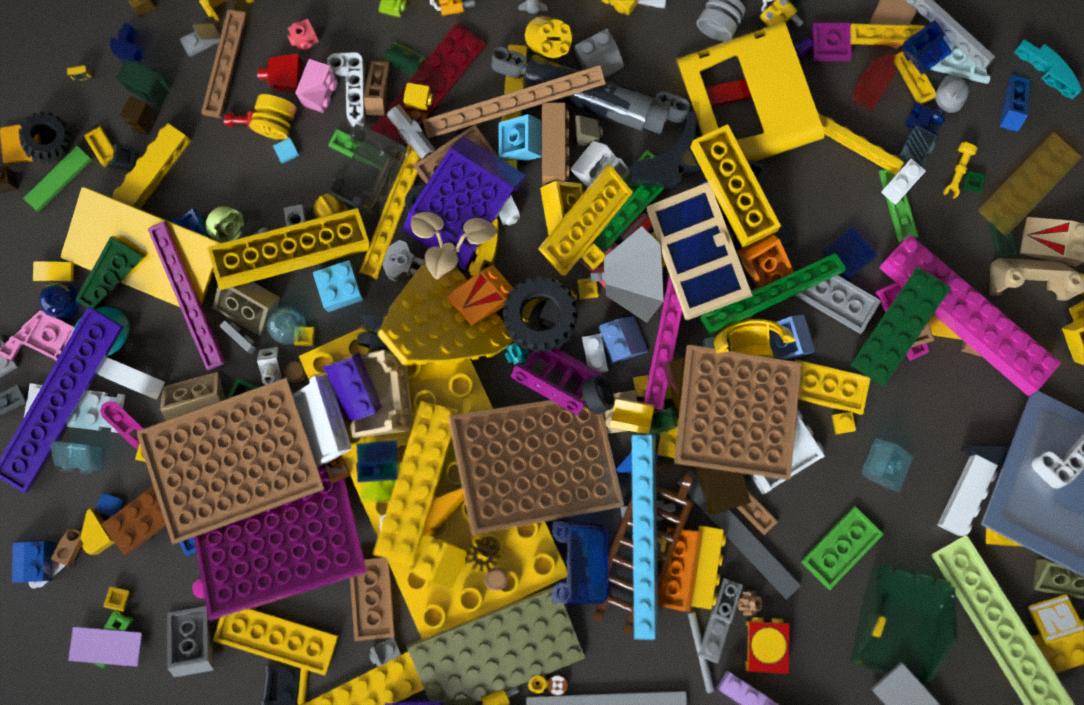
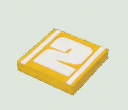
[1028,594,1084,645]

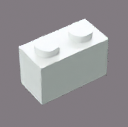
[881,159,926,205]

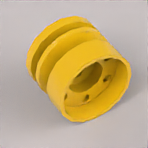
[249,94,296,140]

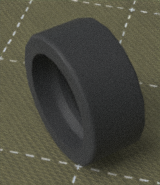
[582,375,614,415]

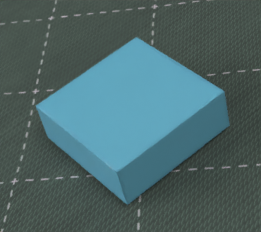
[273,138,299,164]

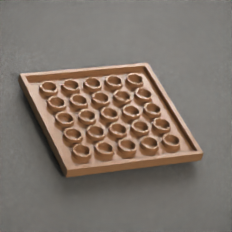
[674,345,801,480]

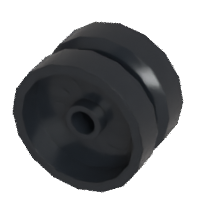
[356,315,392,352]

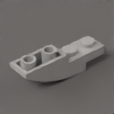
[698,578,743,663]

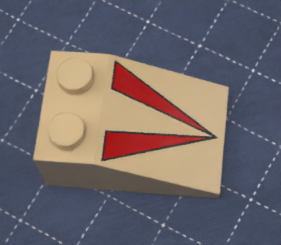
[1019,217,1084,267]

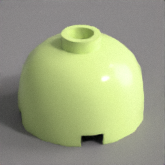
[205,206,244,243]

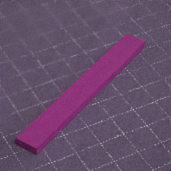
[147,221,226,371]

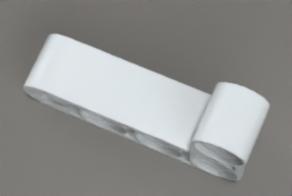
[327,53,366,128]
[97,357,165,399]
[1032,434,1084,488]

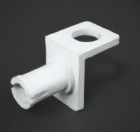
[257,347,282,385]

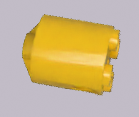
[525,16,572,58]

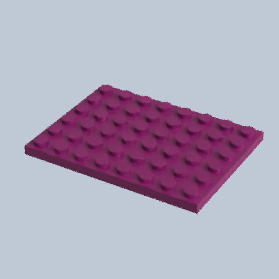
[194,467,368,620]

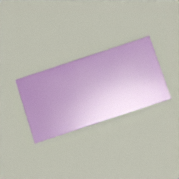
[69,627,142,666]

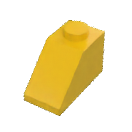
[80,509,115,555]

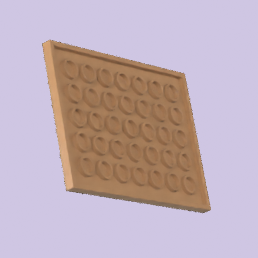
[136,378,325,544]
[448,396,624,535]

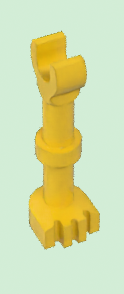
[943,142,978,199]

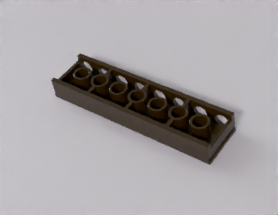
[663,357,751,514]

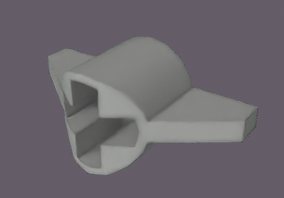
[518,0,548,13]

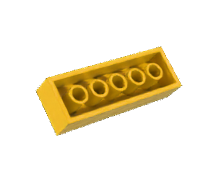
[690,124,781,248]

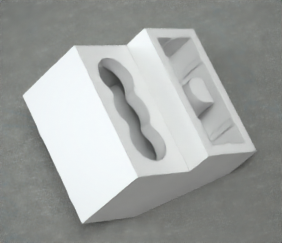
[570,141,630,187]

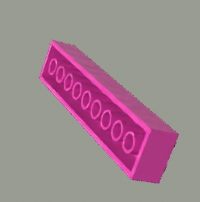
[879,235,1061,396]

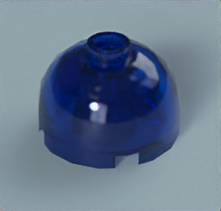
[39,282,79,321]

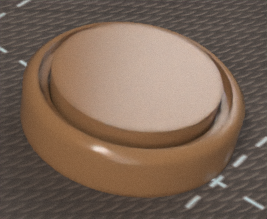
[284,361,306,384]
[485,567,508,591]

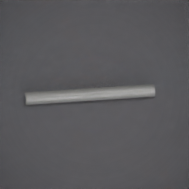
[688,612,715,693]

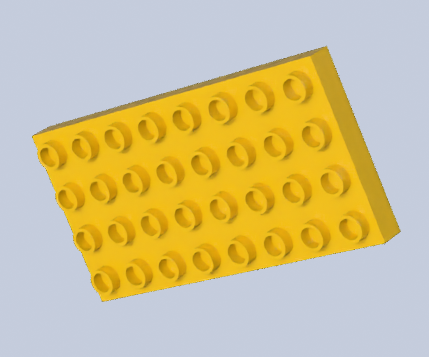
[299,317,569,639]

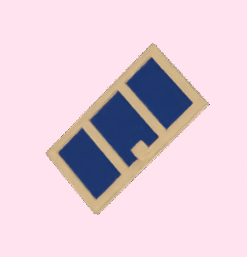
[646,182,752,320]

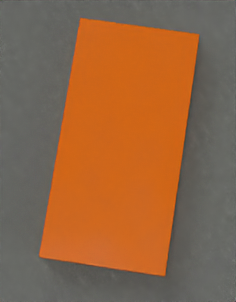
[658,527,702,612]

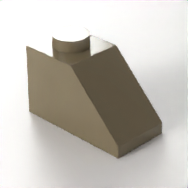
[575,116,603,146]

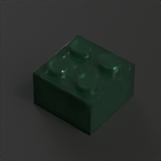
[116,59,170,106]

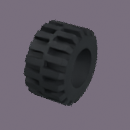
[18,112,70,164]

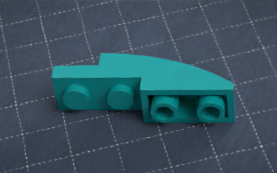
[1014,39,1082,99]

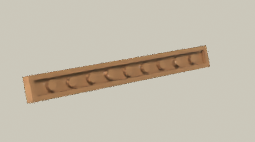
[422,65,606,139]

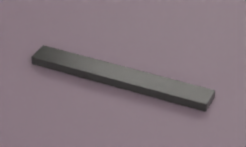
[677,470,801,599]

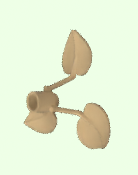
[411,212,498,279]

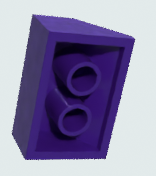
[323,353,382,420]

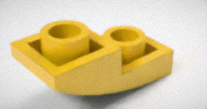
[33,262,74,281]

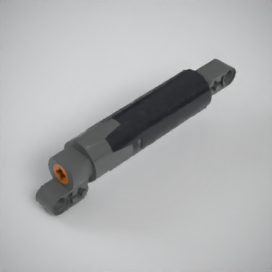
[491,47,690,134]

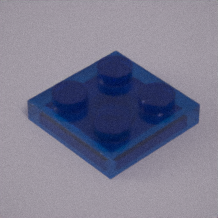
[823,227,877,280]

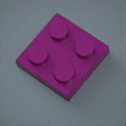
[812,23,852,61]

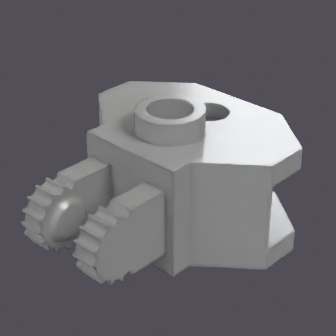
[383,240,426,282]

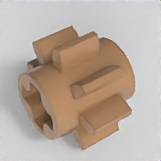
[737,591,762,616]

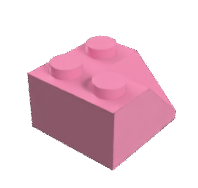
[296,59,337,113]

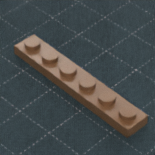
[201,9,247,118]

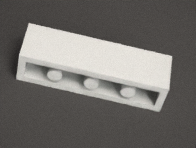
[937,455,997,536]

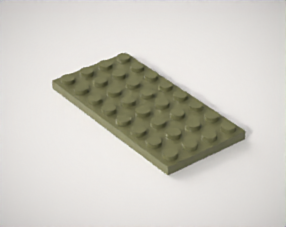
[407,585,585,705]

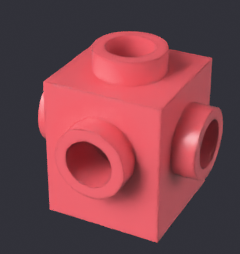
[288,19,319,51]

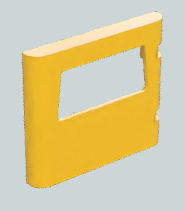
[676,21,824,162]

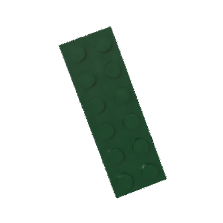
[851,267,951,387]

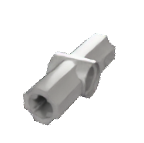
[387,105,435,159]

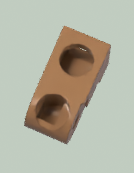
[51,527,83,568]

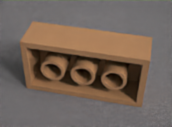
[542,103,569,186]

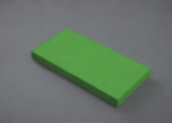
[800,506,884,590]

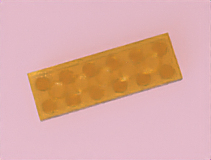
[977,132,1082,236]

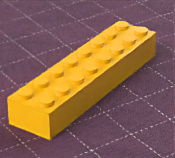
[207,208,369,290]

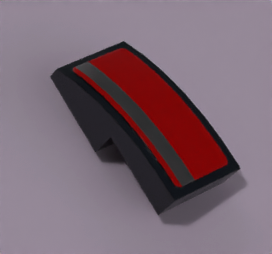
[619,211,653,241]

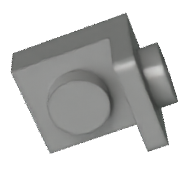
[369,637,402,667]

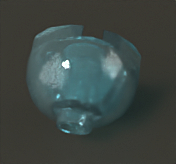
[267,306,307,345]

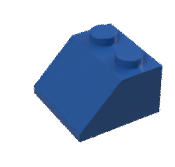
[12,541,53,583]

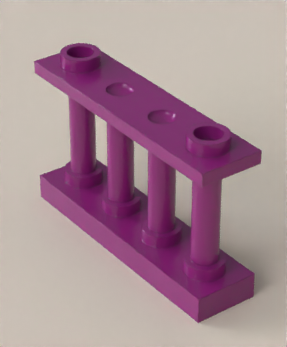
[511,348,602,415]

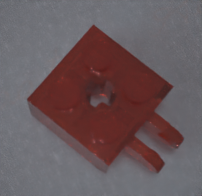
[852,52,897,111]

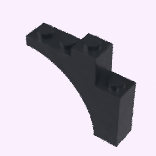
[630,111,701,189]

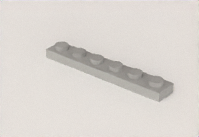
[906,0,995,70]

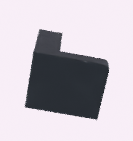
[107,143,135,170]

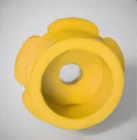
[528,675,548,693]

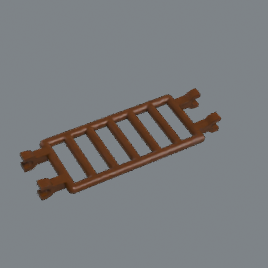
[593,464,693,635]

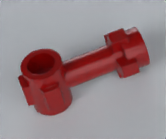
[224,112,258,128]

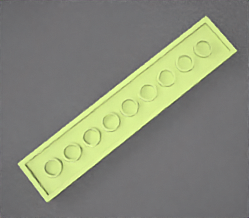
[931,535,1074,705]

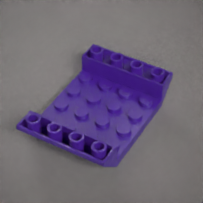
[402,136,527,271]

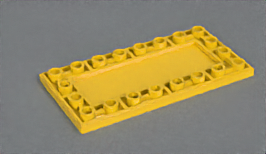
[60,187,222,307]

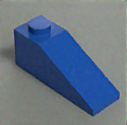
[1000,75,1030,132]

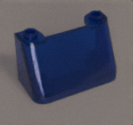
[552,521,608,605]

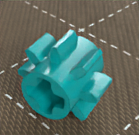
[505,343,529,365]

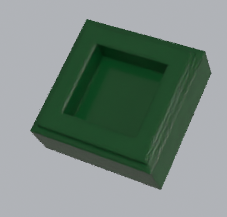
[962,170,986,194]

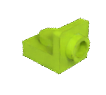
[379,0,407,17]

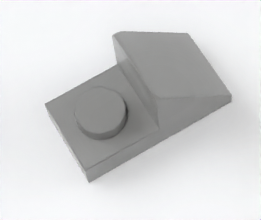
[180,24,221,57]

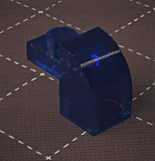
[110,23,144,69]

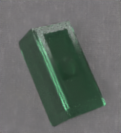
[384,41,427,76]

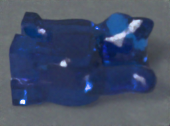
[904,102,946,138]

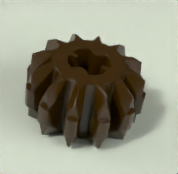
[466,538,501,572]

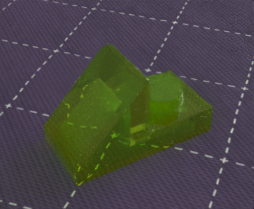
[361,481,396,502]

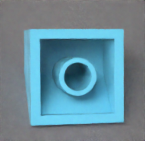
[499,114,542,161]

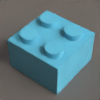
[313,260,364,312]

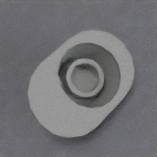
[936,75,969,112]

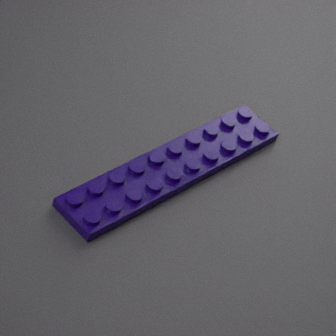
[0,307,123,493]

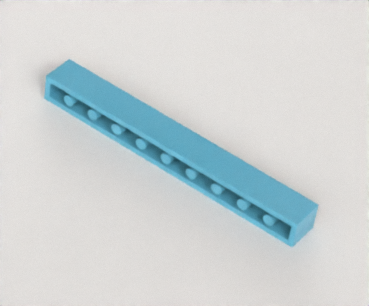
[632,435,658,639]

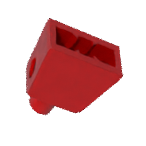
[257,54,302,94]

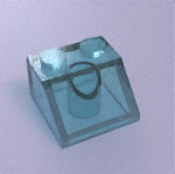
[861,439,914,493]
[50,441,103,474]

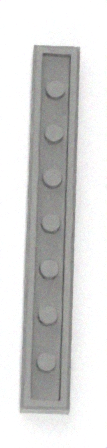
[526,691,687,705]

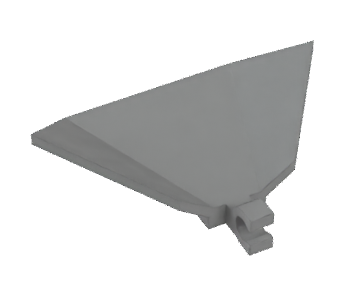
[590,226,664,323]

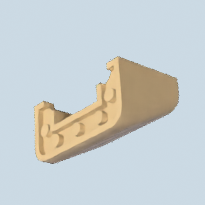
[990,258,1084,301]
[350,350,413,438]

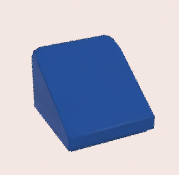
[95,493,125,517]

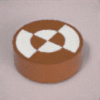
[548,675,567,696]

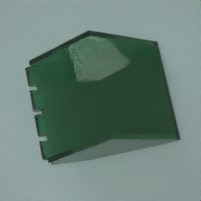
[850,564,958,685]

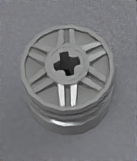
[697,0,746,42]

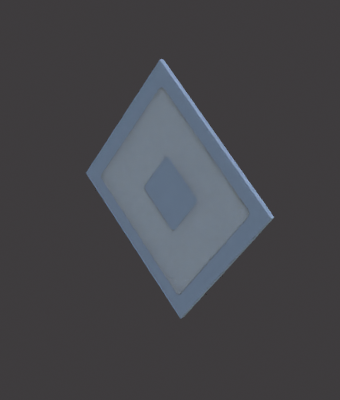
[981,391,1084,577]

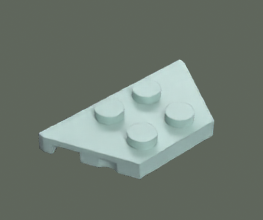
[919,35,990,84]

